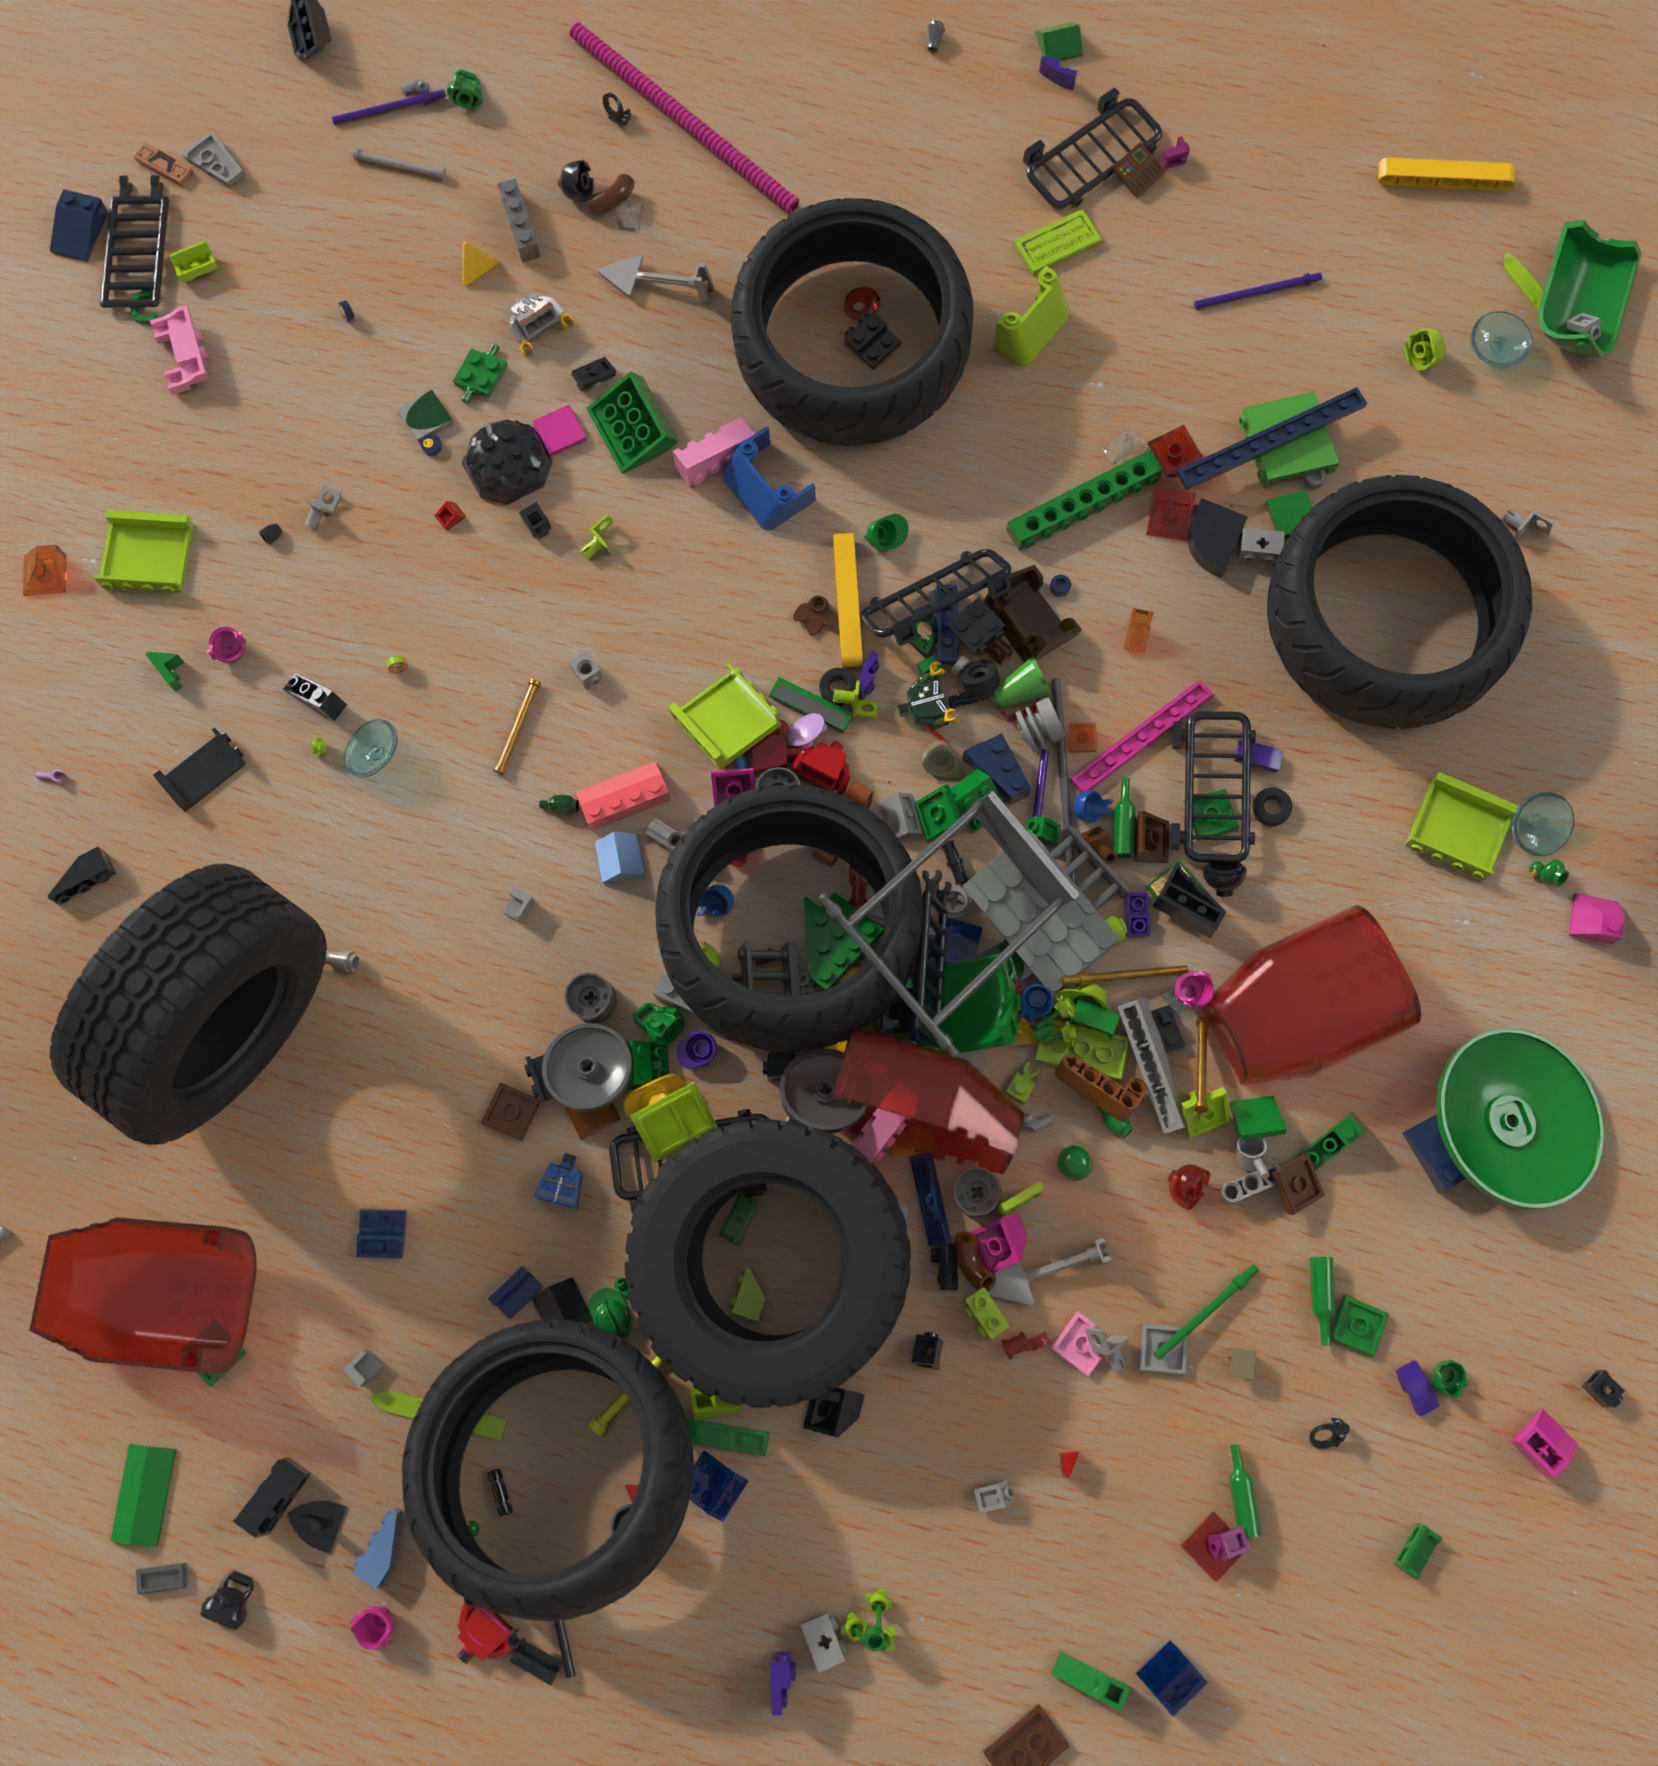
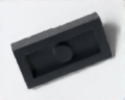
[571,357,617,391]
[1151,1005,1185,1053]
[931,1243,958,1291]

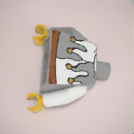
[510,293,573,357]

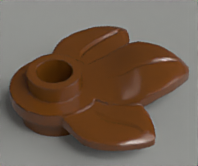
[794,595,835,635]

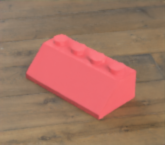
[576,762,671,831]

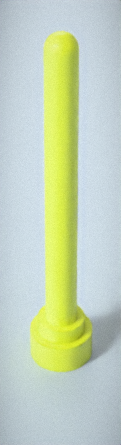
[587,1357,664,1438]

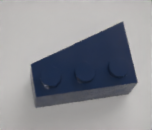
[962,734,1031,805]

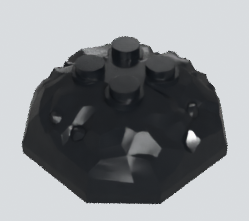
[462,419,553,505]

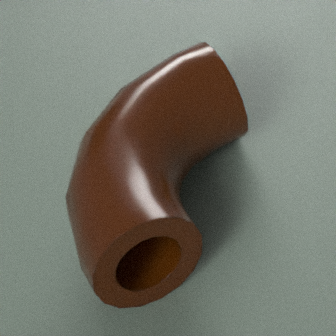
[587,174,635,215]
[955,1232,996,1292]

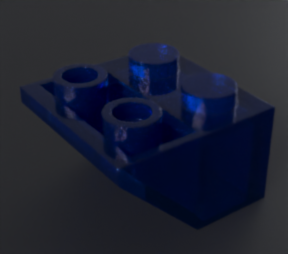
[1135,1640,1208,1717]

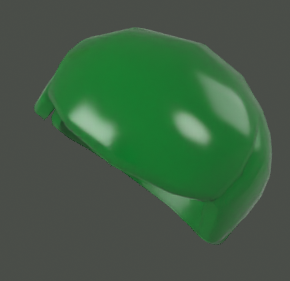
[1057,1145,1093,1181]
[1432,1360,1468,1398]

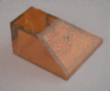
[23,544,66,596]

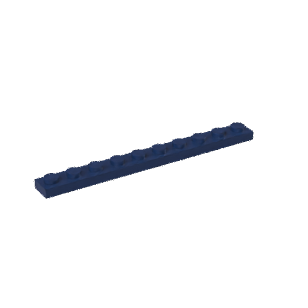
[1176,387,1367,491]

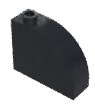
[1187,498,1248,577]

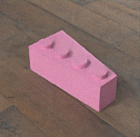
[673,417,754,488]
[851,1083,920,1164]

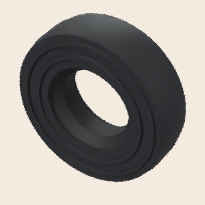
[819,668,857,706]
[1252,787,1292,826]

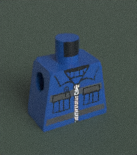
[534,1153,583,1210]

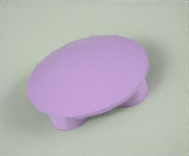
[787,713,827,749]

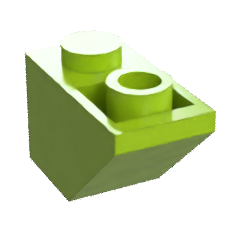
[730,1268,766,1322]
[690,1390,741,1421]

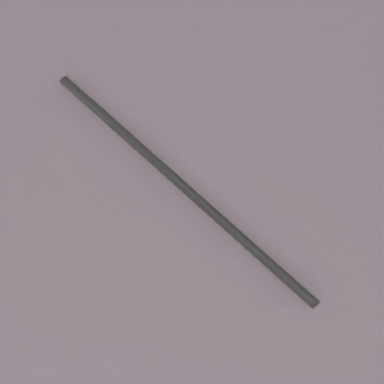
[1052,678,1078,988]

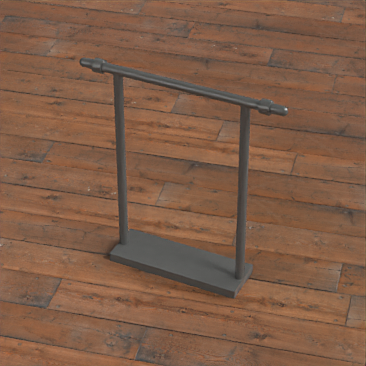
[819,791,1080,1059]

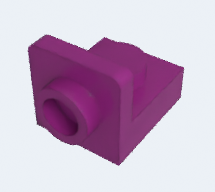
[1161,136,1190,169]
[1207,1526,1251,1560]

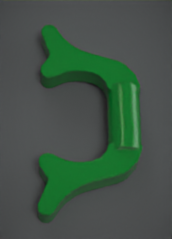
[130,290,158,324]

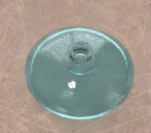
[1470,311,1532,368]
[344,719,398,778]
[1512,792,1574,856]

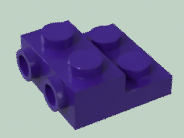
[770,1651,796,1716]

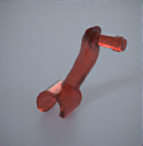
[1000,699,1040,722]

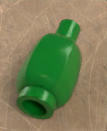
[1097,1106,1133,1138]

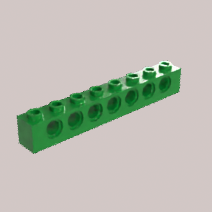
[1006,450,1163,550]

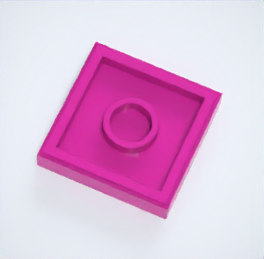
[533,405,587,456]

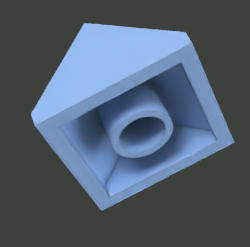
[595,832,645,884]

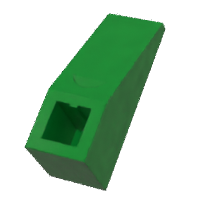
[1297,1111,1367,1171]
[1051,1651,1131,1711]

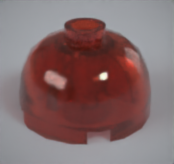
[1168,1164,1211,1211]

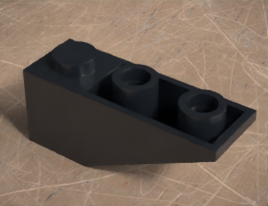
[283,673,347,721]
[47,846,116,904]

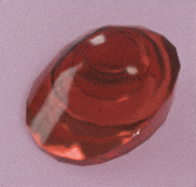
[843,287,880,320]

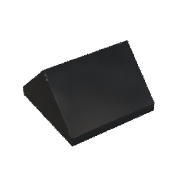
[531,1277,592,1323]

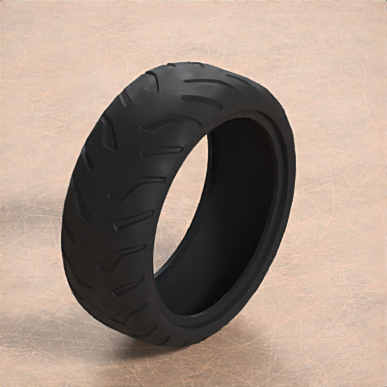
[731,198,973,446]
[1267,475,1532,729]
[655,785,923,1053]
[402,1319,694,1621]

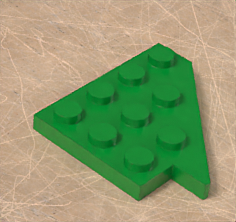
[804,892,884,991]

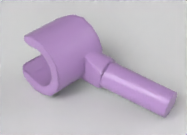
[35,769,65,785]

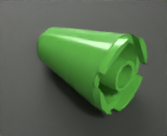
[991,657,1052,709]

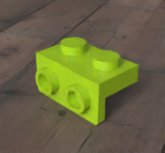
[169,241,218,283]
[963,1288,1009,1340]

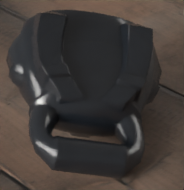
[201,1571,254,1630]

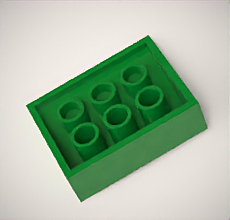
[586,371,679,474]

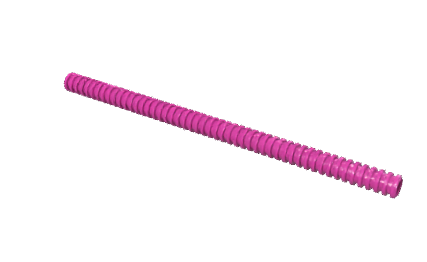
[569,22,799,213]

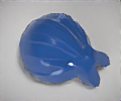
[1073,790,1114,823]
[697,884,735,916]
[1018,984,1054,1023]

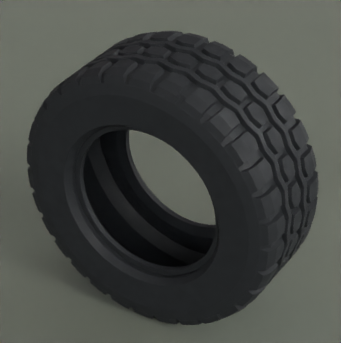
[49,863,327,1145]
[625,1119,911,1408]

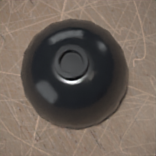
[558,160,594,202]

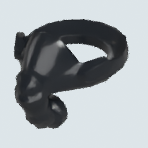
[603,92,631,125]
[1309,1417,1350,1449]

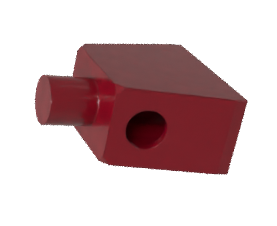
[752,734,799,777]

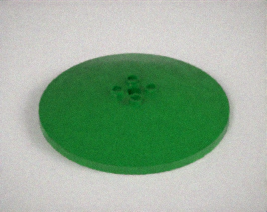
[1436,1029,1604,1209]

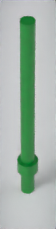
[1153,1264,1259,1360]

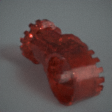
[849,864,869,906]
[1001,1331,1051,1360]

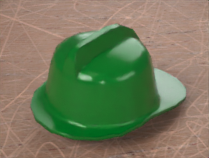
[864,514,909,552]
[588,1288,633,1339]

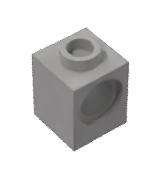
[569,651,603,689]

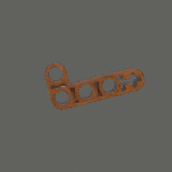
[812,780,874,867]
[1054,1054,1147,1121]

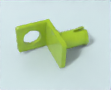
[580,514,614,560]
[833,681,878,718]

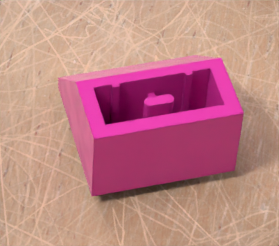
[1510,1408,1578,1478]

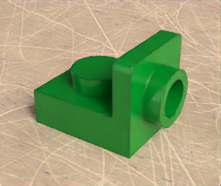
[1026,816,1061,846]

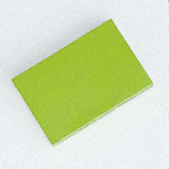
[995,1181,1044,1218]

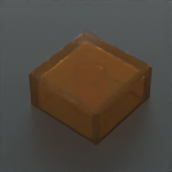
[1068,723,1097,753]

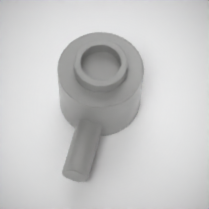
[1236,1138,1270,1179]

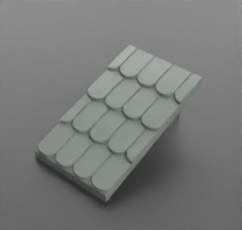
[962,830,1120,997]

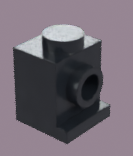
[519,502,551,538]
[911,1332,943,1370]
[1582,1370,1625,1408]

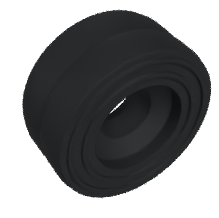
[960,659,1000,697]

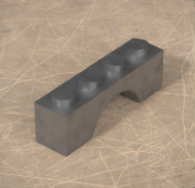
[497,178,541,263]

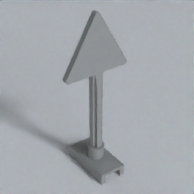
[598,254,715,304]
[988,1238,1113,1305]

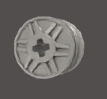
[1015,697,1067,753]

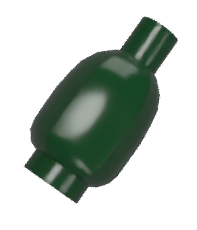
[539,795,579,816]

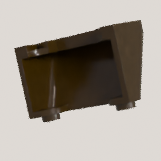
[984,565,1082,662]

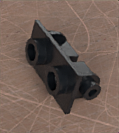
[509,1639,563,1686]

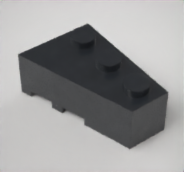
[1152,862,1226,938]
[233,1457,311,1538]

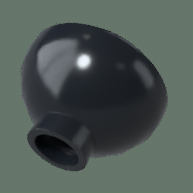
[1202,862,1247,897]

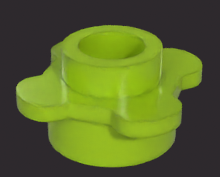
[311,735,327,759]

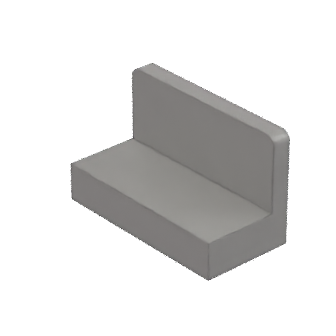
[880,792,923,839]

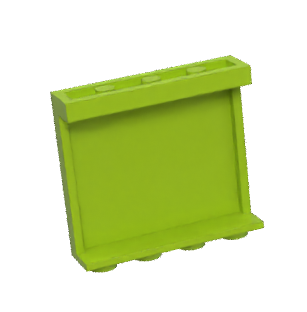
[93,510,194,593]
[668,663,781,770]
[1405,772,1520,880]

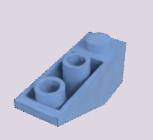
[352,1508,402,1589]

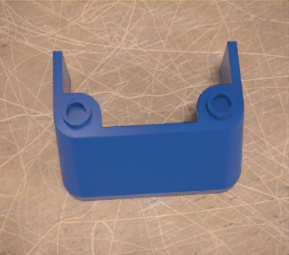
[722,426,816,530]

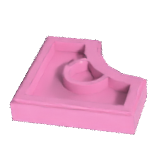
[1050,1311,1102,1377]

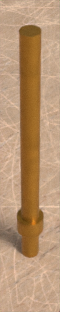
[1061,965,1189,986]

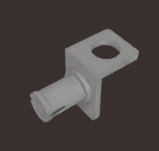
[304,485,342,530]
[1502,509,1554,541]
[1085,1327,1129,1371]

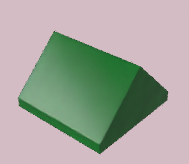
[1035,22,1083,61]

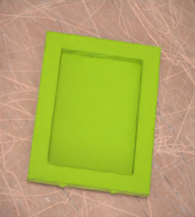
[630,1082,718,1163]

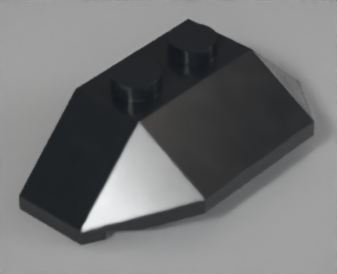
[287,0,332,59]

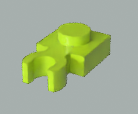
[1005,1062,1041,1104]

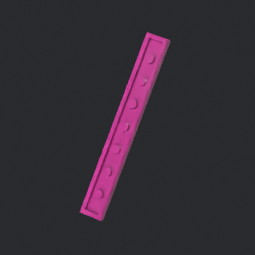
[1070,680,1213,793]

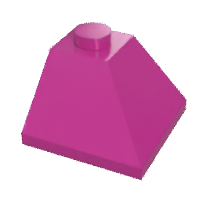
[1569,893,1625,944]
[971,1213,1027,1273]

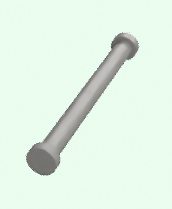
[353,148,446,180]

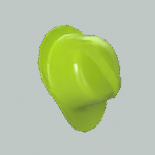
[1058,983,1109,1010]

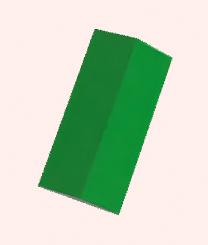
[110,1444,176,1547]

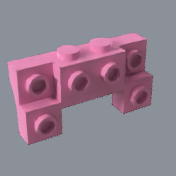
[150,305,209,395]

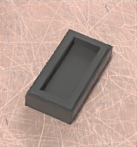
[136,1563,187,1595]

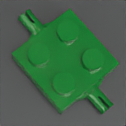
[453,343,508,404]

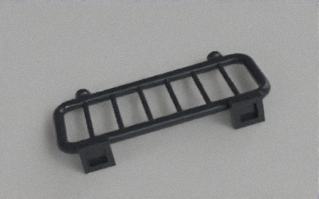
[1023,87,1162,209]
[860,549,1012,647]
[1170,711,1256,863]
[609,1109,769,1214]

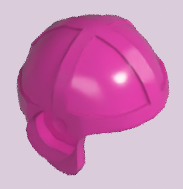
[207,626,247,663]
[1175,970,1214,1011]
[350,1606,395,1650]

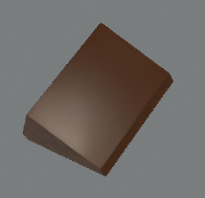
[1134,811,1169,863]
[564,1103,621,1140]

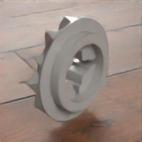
[942,885,972,919]

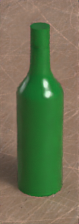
[1114,777,1136,859]
[1310,1257,1336,1346]
[1229,1444,1262,1538]

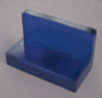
[488,1266,543,1319]

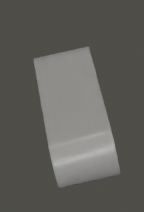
[1218,1164,1280,1205]

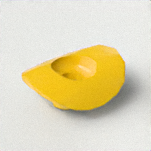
[623,1074,687,1125]

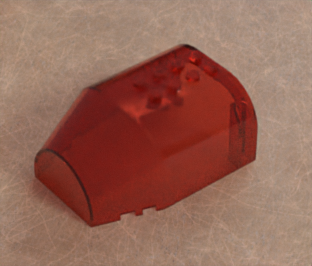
[1201,905,1421,1085]
[832,1026,1025,1174]
[29,1217,257,1374]

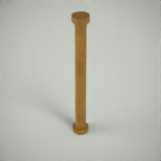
[493,679,541,775]
[1194,1017,1209,1113]

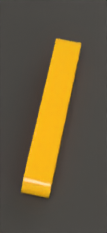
[1378,158,1515,191]
[833,533,863,668]

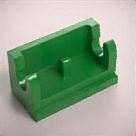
[1070,999,1120,1040]
[719,1194,759,1246]
[1393,1523,1442,1580]

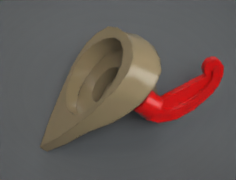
[921,726,964,779]

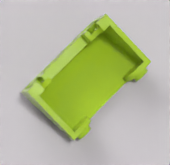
[993,266,1070,367]

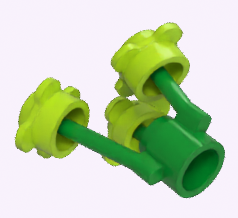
[1030,995,1078,1047]
[840,1589,897,1652]

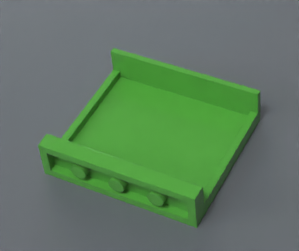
[1239,391,1339,489]

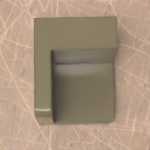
[1228,1348,1256,1380]

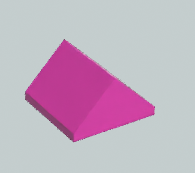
[711,768,756,807]

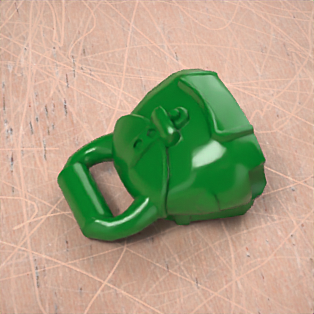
[446,69,484,110]
[633,1003,685,1045]

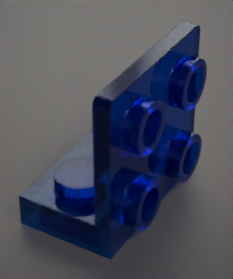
[690,1451,749,1522]

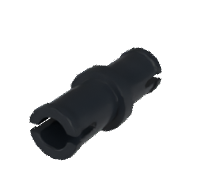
[942,840,969,885]

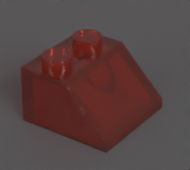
[1147,425,1204,478]
[1146,487,1196,541]

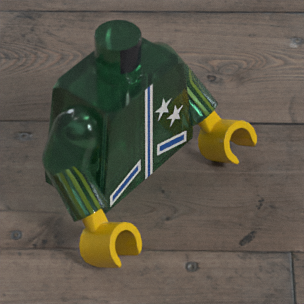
[897,662,959,730]

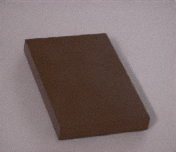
[982,1704,1070,1766]

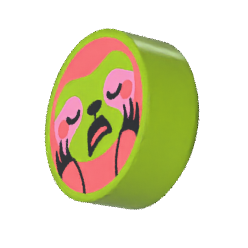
[386,655,408,673]

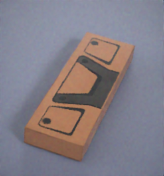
[133,142,194,186]

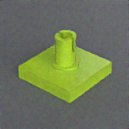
[1182,1087,1231,1138]

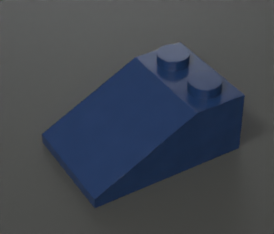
[50,189,109,262]
[1402,1114,1467,1193]

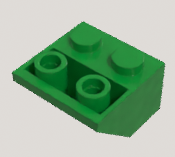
[950,769,1003,833]
[626,1040,669,1090]

